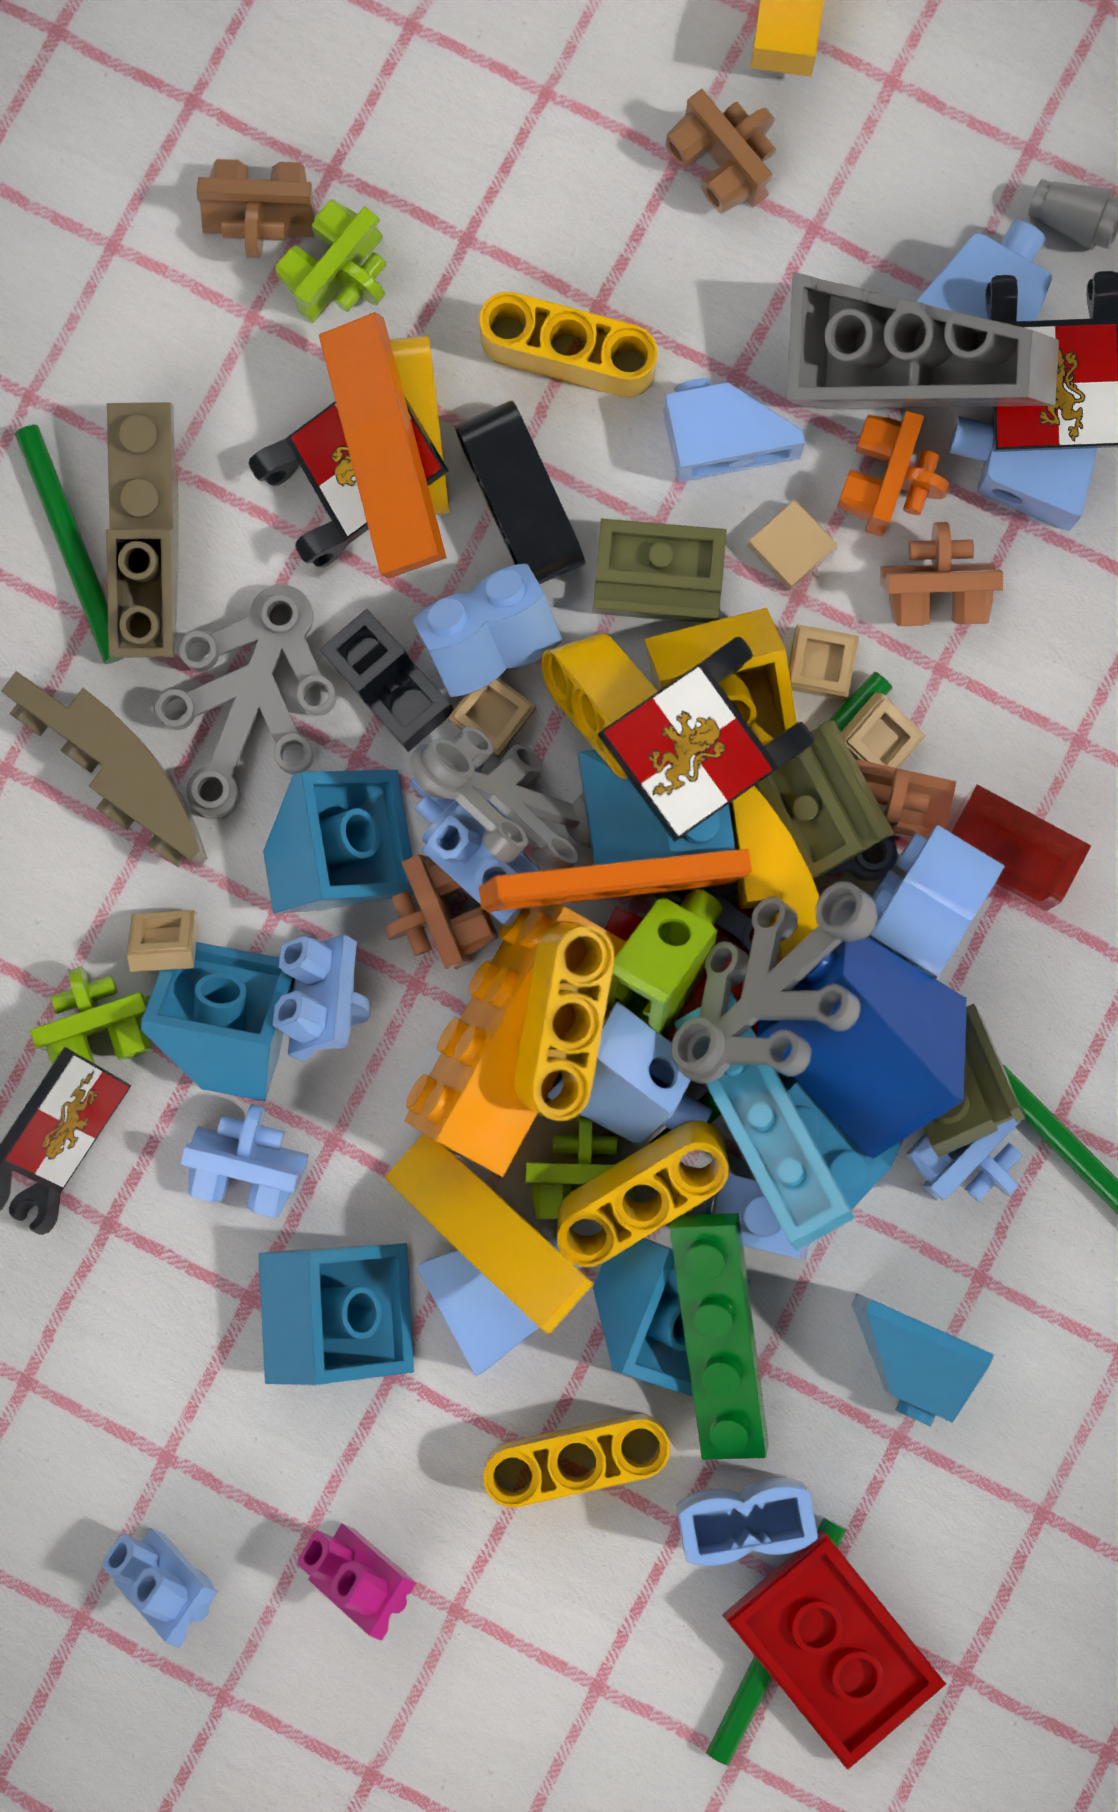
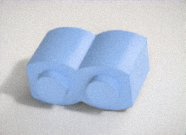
[413,564,563,697]
[867,825,1004,978]
[675,1478,818,1566]

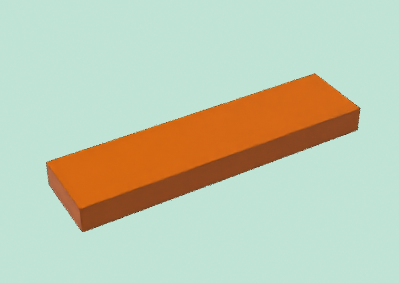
[318,312,447,579]
[478,849,752,912]

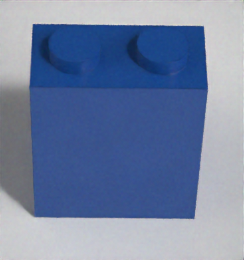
[757,937,967,1159]

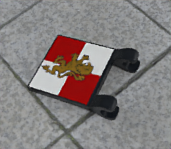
[985,271,1118,452]
[248,395,449,568]
[597,637,815,842]
[0,1047,132,1235]

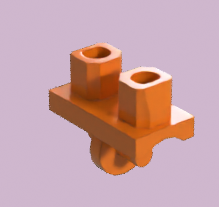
[837,410,949,537]

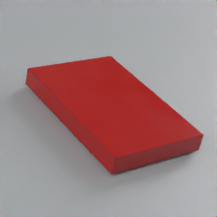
[722,1530,946,1770]

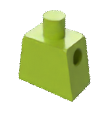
[605,889,723,1038]

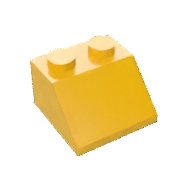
[644,607,797,746]

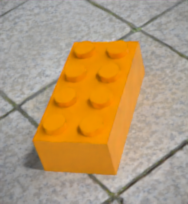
[404,904,626,1177]

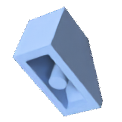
[663,378,805,483]

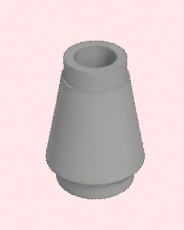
[1028,179,1118,250]

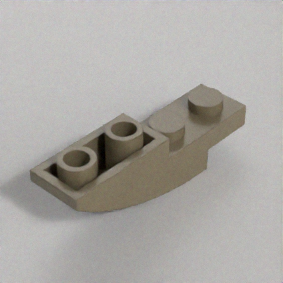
[106,402,178,658]
[1,671,207,868]

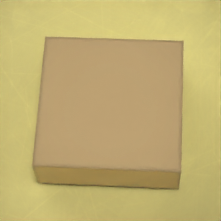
[747,499,838,591]
[788,624,859,701]
[448,678,536,759]
[841,692,926,768]
[127,910,198,972]

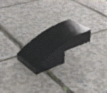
[319,609,454,752]

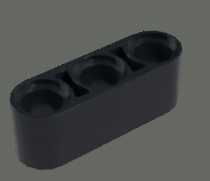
[454,400,586,585]

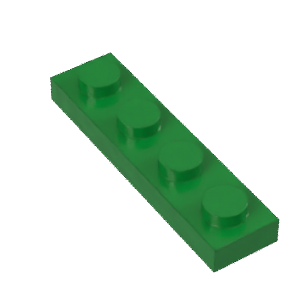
[670,1213,769,1460]

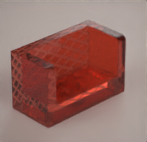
[947,784,1092,911]

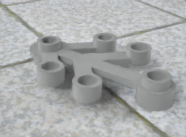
[155,584,337,819]
[410,726,591,871]
[672,882,877,1083]

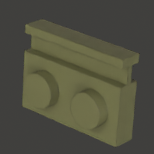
[593,518,727,623]
[757,721,895,879]
[924,1004,1025,1157]

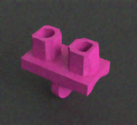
[297,1523,416,1641]

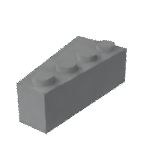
[786,272,1059,409]

